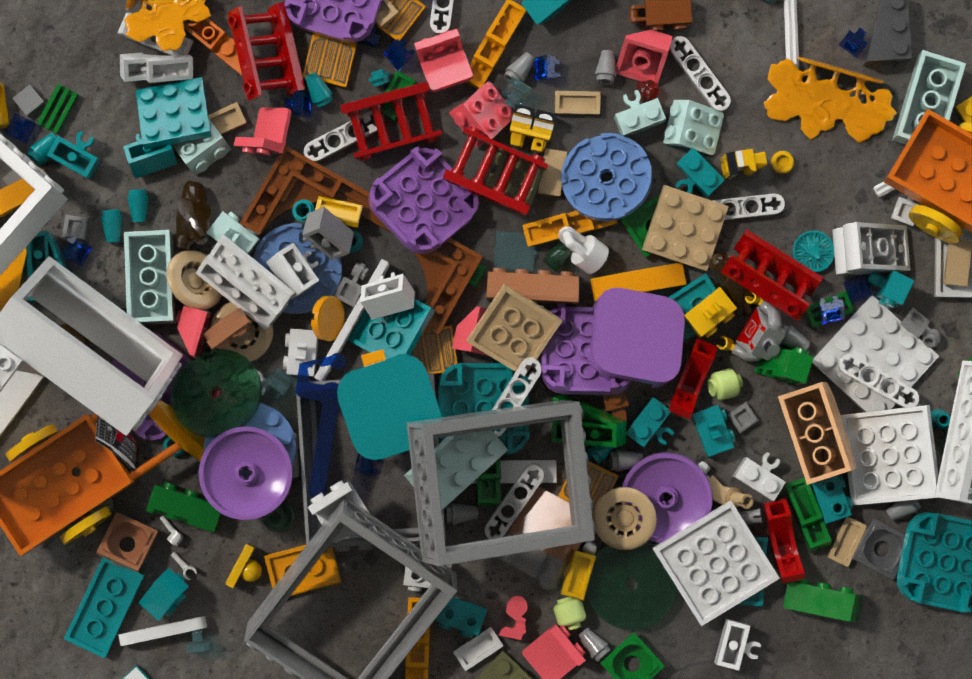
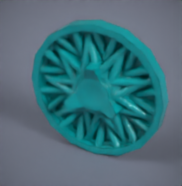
[792,230,834,272]

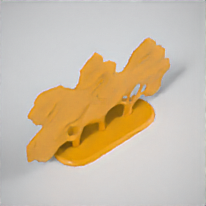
[124,0,211,51]
[764,56,897,143]

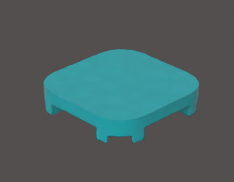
[337,353,442,460]
[438,363,530,454]
[897,512,972,612]

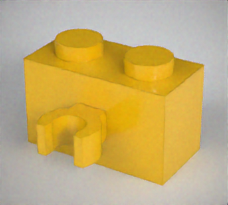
[684,287,737,338]

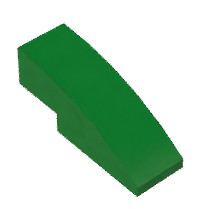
[475,437,501,507]
[785,477,832,553]

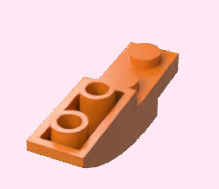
[183,18,259,76]

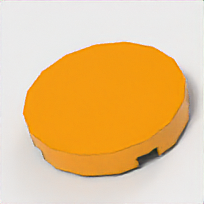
[311,296,345,341]

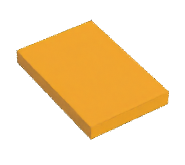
[264,545,342,596]

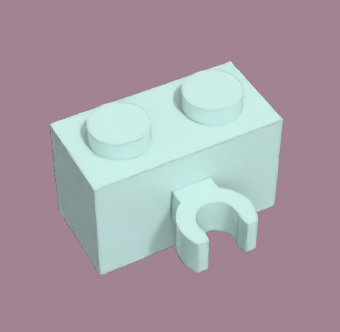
[614,90,666,137]
[207,211,261,255]

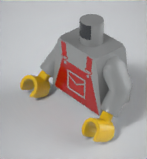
[717,293,785,362]

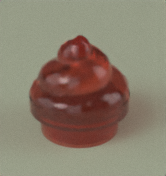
[636,80,660,102]

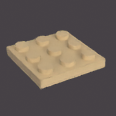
[642,185,729,271]
[466,284,562,377]

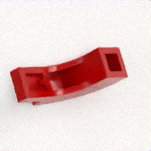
[668,338,718,419]
[764,499,805,584]

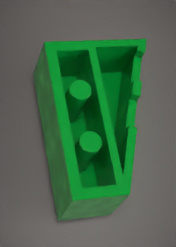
[754,347,813,385]
[552,394,627,448]
[146,482,222,532]
[783,579,863,622]

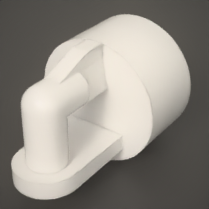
[558,226,609,274]

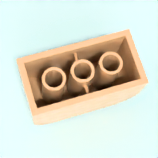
[778,382,856,485]

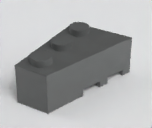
[862,0,912,66]

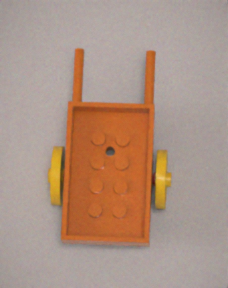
[884,109,972,244]
[0,384,182,556]

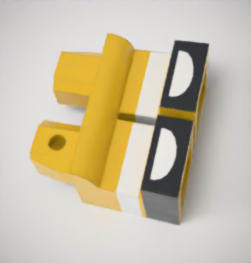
[510,104,557,153]
[720,149,767,181]

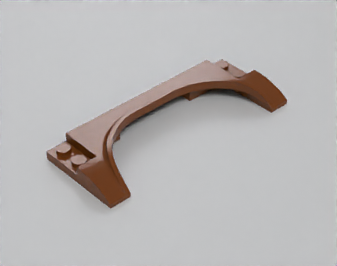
[240,145,483,335]

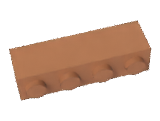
[487,268,579,305]

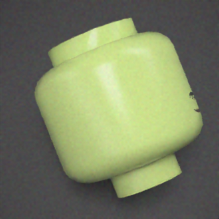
[707,368,743,401]
[553,597,586,631]

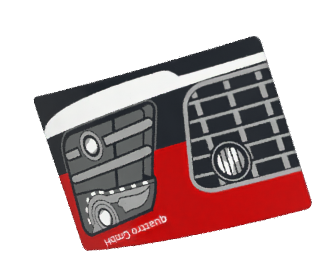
[95,415,139,471]

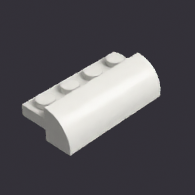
[196,235,295,330]

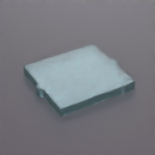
[493,231,537,271]

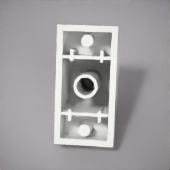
[832,222,911,276]

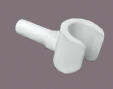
[160,515,183,546]
[582,541,597,555]
[171,552,197,580]

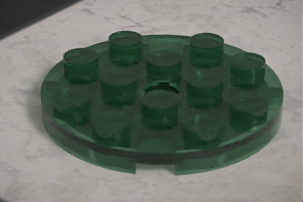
[171,349,262,438]
[586,541,676,630]

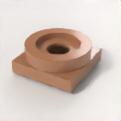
[204,308,253,351]
[96,512,158,573]

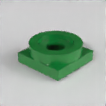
[600,632,665,679]

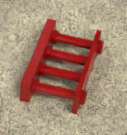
[228,2,305,101]
[340,81,442,161]
[442,126,549,216]
[721,229,823,321]

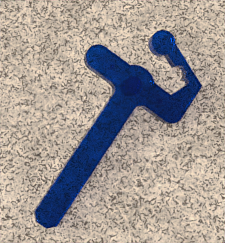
[295,353,346,498]

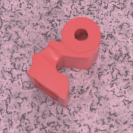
[499,596,528,640]

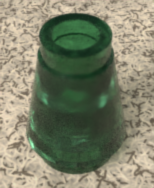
[543,242,572,271]

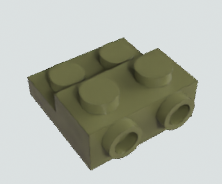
[486,151,544,207]
[476,650,533,679]

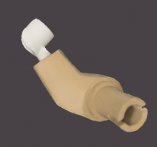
[698,461,753,509]

